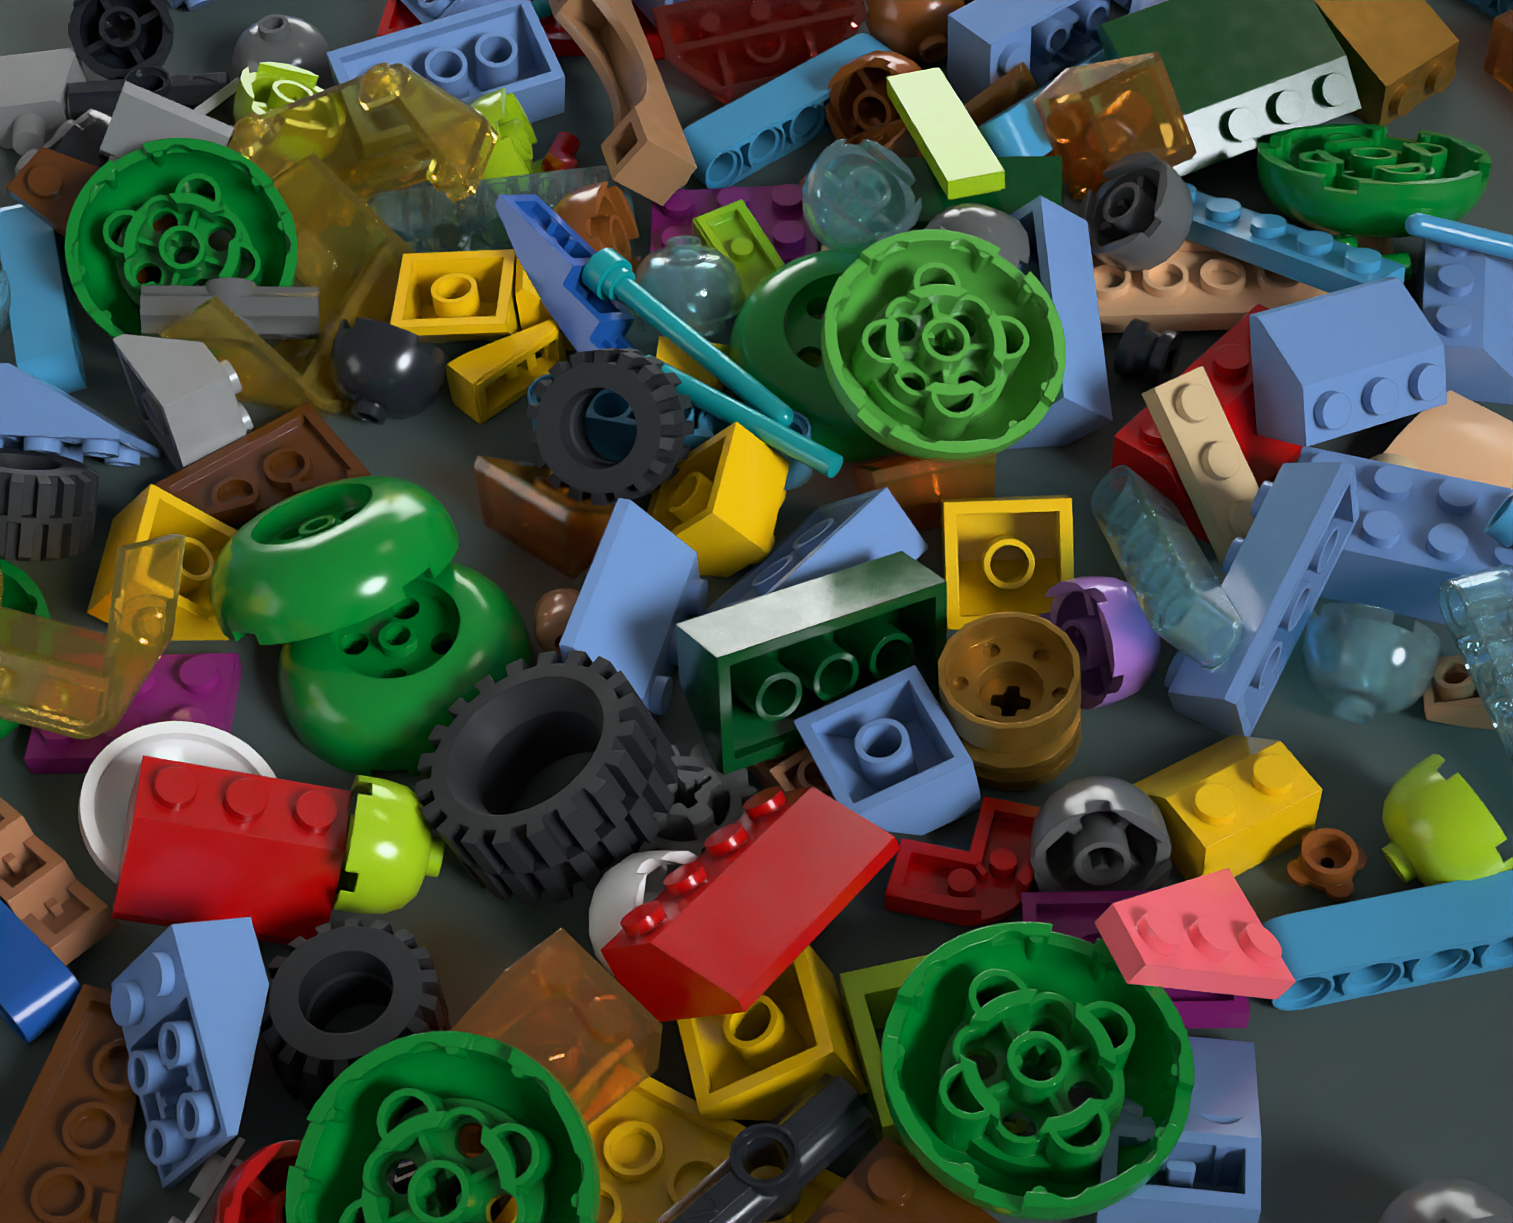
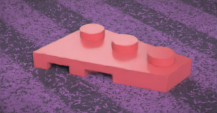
[1094,868,1296,1000]

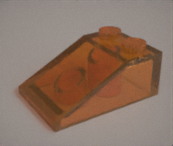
[450,928,662,1202]

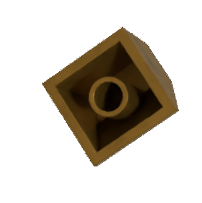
[1313,0,1459,125]

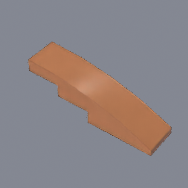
[0,797,120,966]

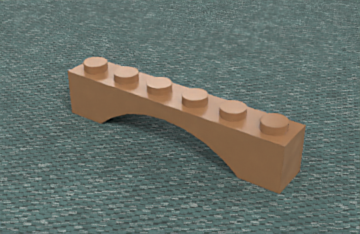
[548,0,697,206]

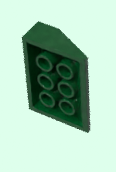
[1097,0,1362,177]

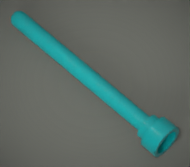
[582,248,794,427]

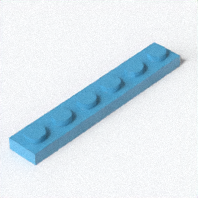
[1096,181,1405,293]

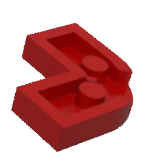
[885,796,1041,926]

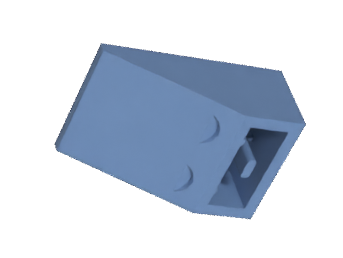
[947,0,1110,125]
[0,363,162,467]
[110,917,269,1189]
[1096,1036,1262,1223]

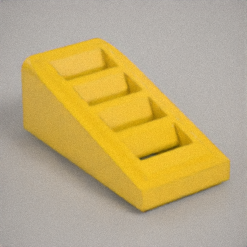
[445,318,567,425]

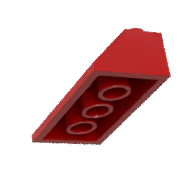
[1110,303,1310,545]
[600,786,901,1024]

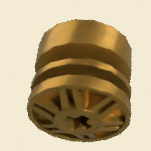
[938,612,1082,792]

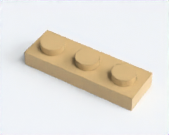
[1142,366,1259,564]

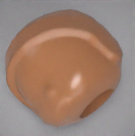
[533,587,580,658]

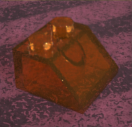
[1033,51,1197,199]

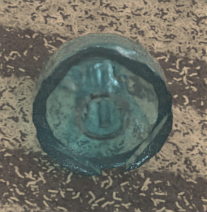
[802,138,922,254]
[630,236,743,337]
[1301,602,1442,723]

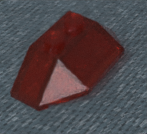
[652,0,867,105]

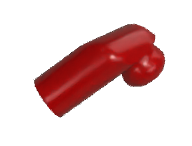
[541,132,590,193]

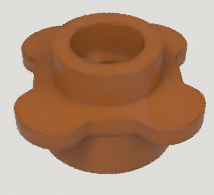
[1286,828,1368,901]

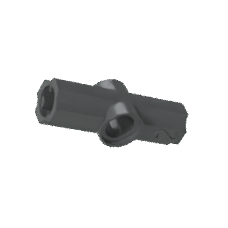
[140,277,320,347]

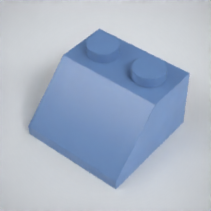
[793,665,982,836]

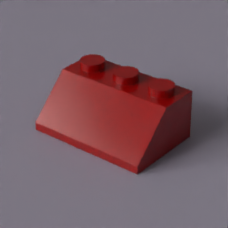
[111,755,351,945]

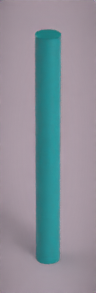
[645,355,843,478]

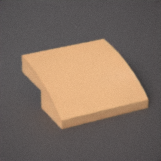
[1383,390,1513,489]

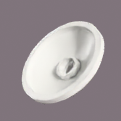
[78,721,276,883]

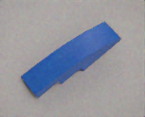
[495,194,645,357]

